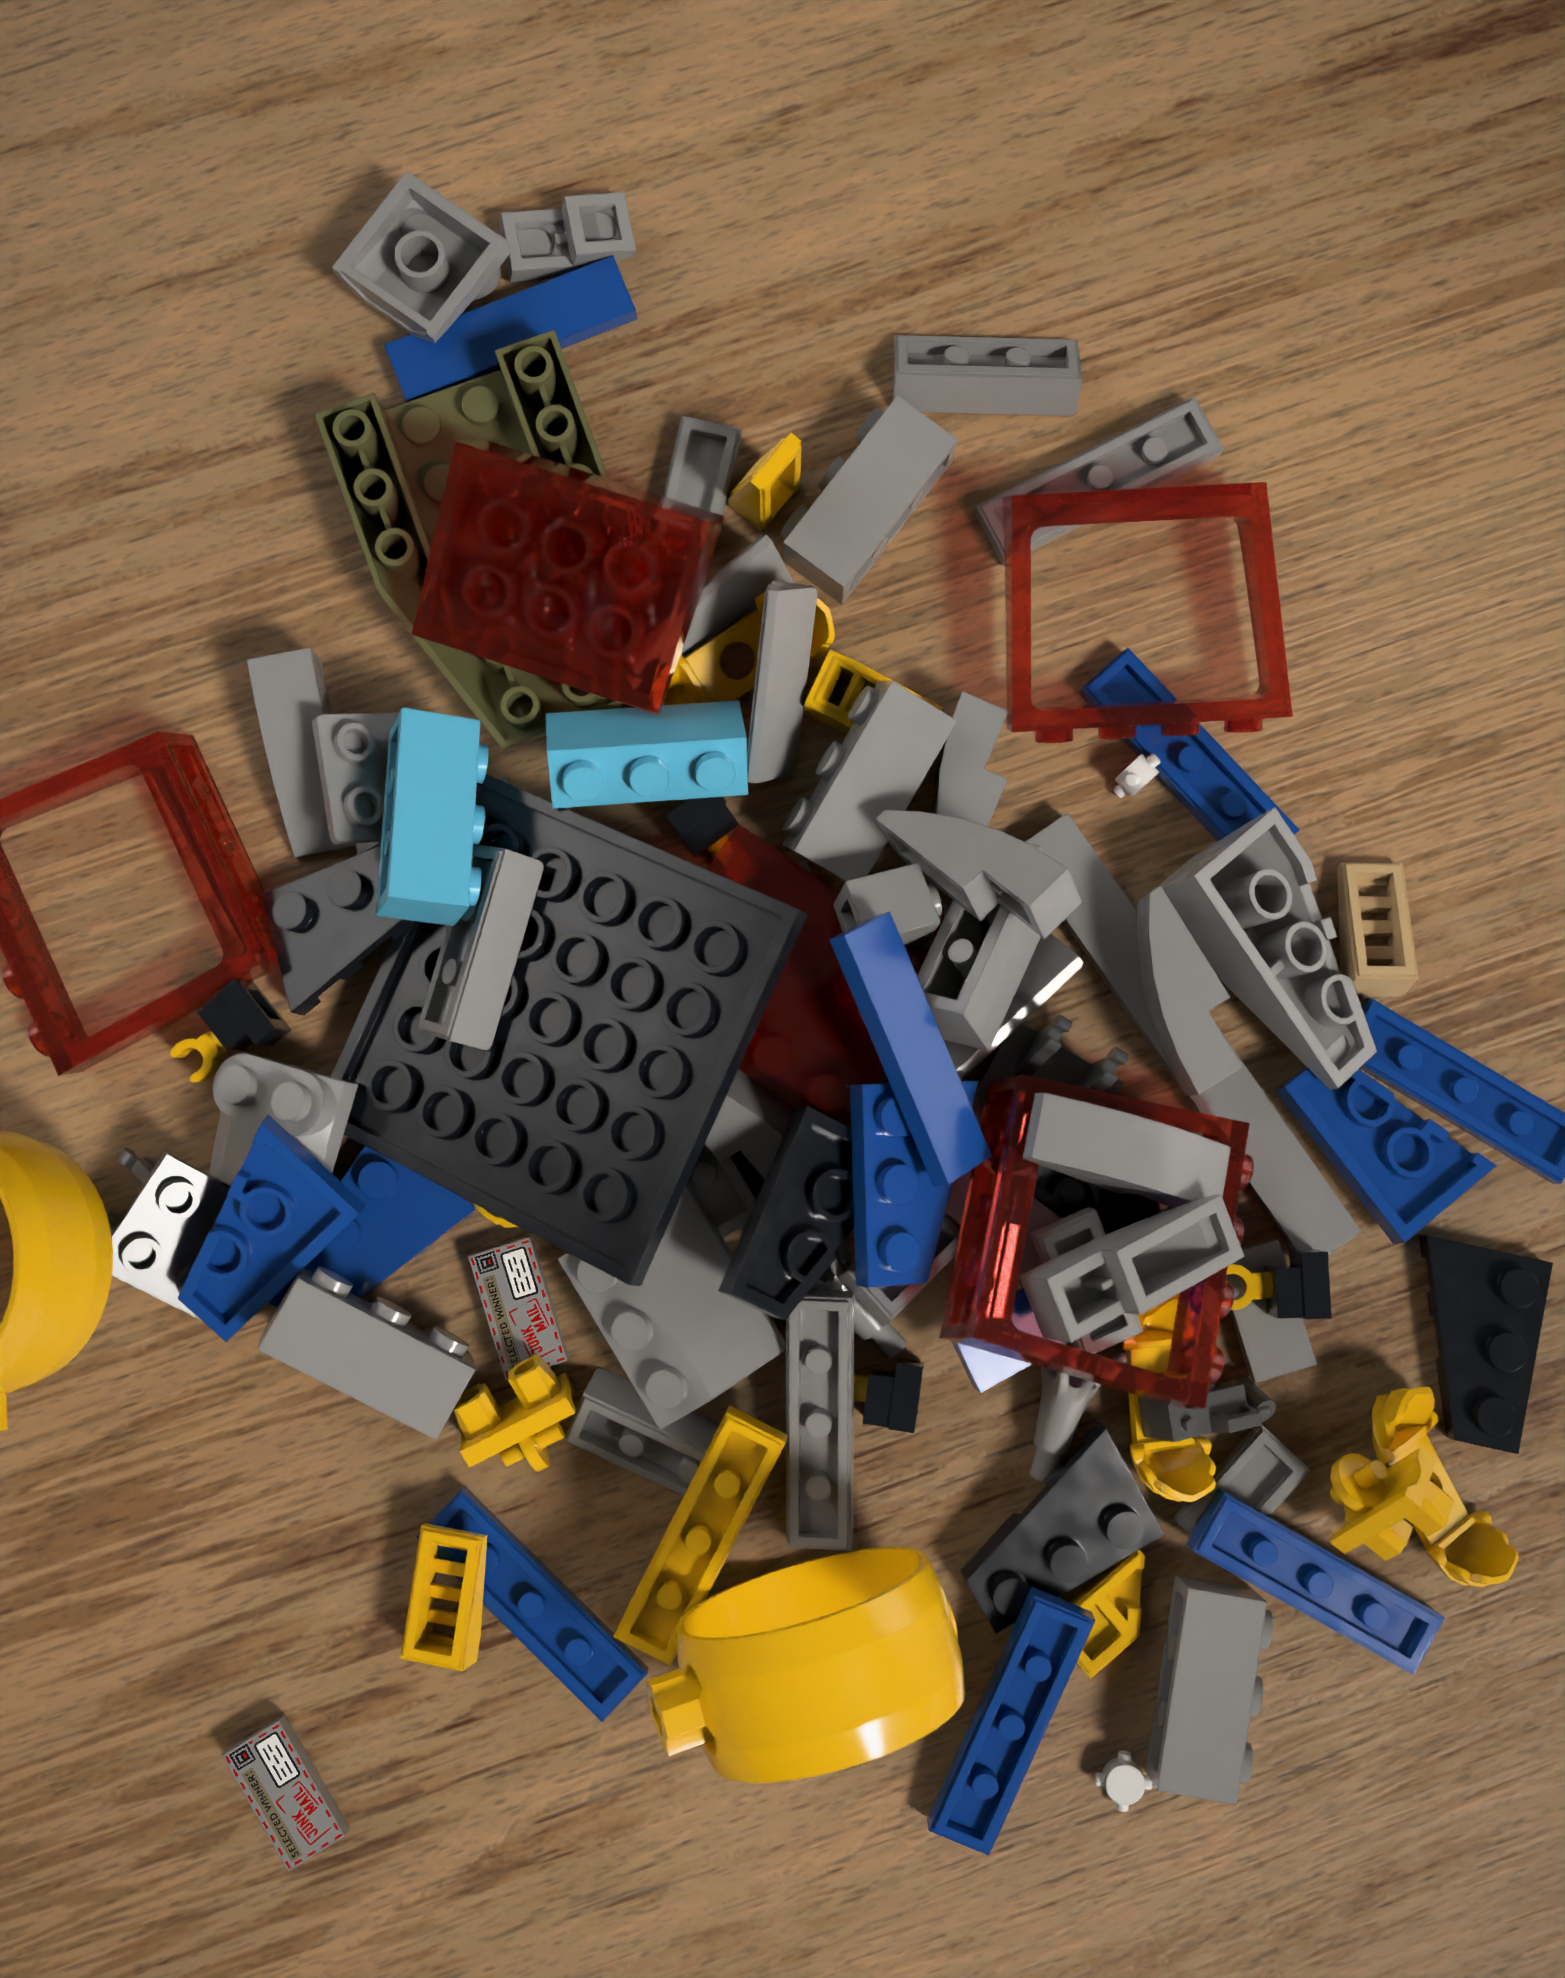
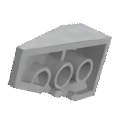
[1152,807,1377,1090]

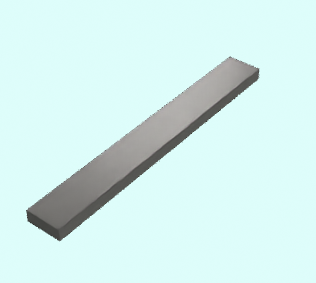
[1025,813,1362,1256]

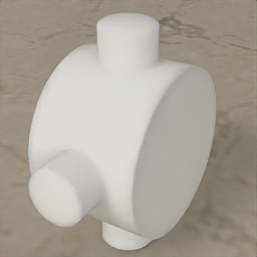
[1114,753,1160,798]
[1094,1750,1152,1812]

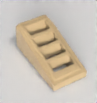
[1337,862,1419,997]

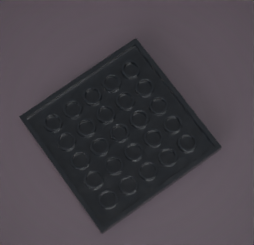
[331,774,808,1286]

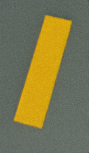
[613,1405,788,1666]

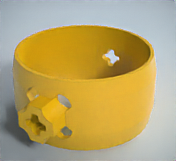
[0,1130,113,1431]
[645,1546,965,1783]

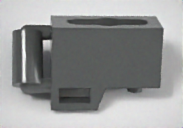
[1138,1373,1276,1442]

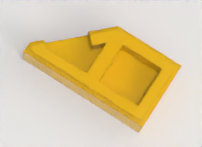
[1069,1549,1145,1679]

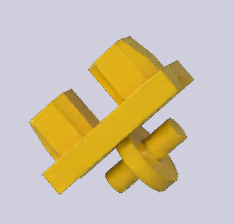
[454,1354,575,1472]
[1329,1448,1454,1561]

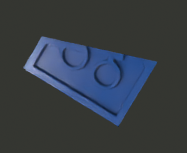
[1275,1066,1497,1244]
[850,1081,978,1288]
[177,1115,365,1342]
[269,1146,477,1308]

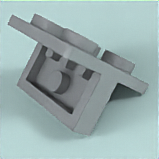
[312,712,399,854]

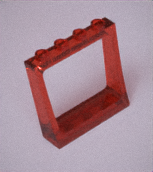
[1003,482,1293,743]
[0,731,280,1076]
[939,1074,1254,1409]

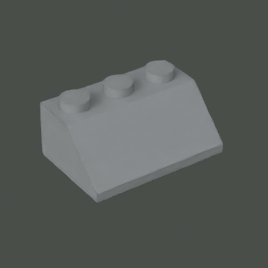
[558,1181,786,1430]

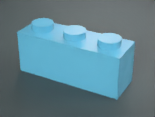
[546,700,748,809]
[376,707,489,926]

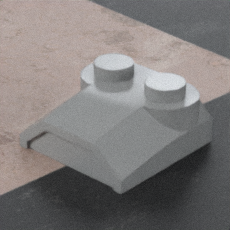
[332,171,511,343]
[209,1050,358,1185]

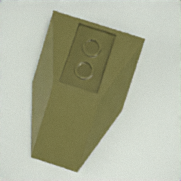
[314,330,624,751]

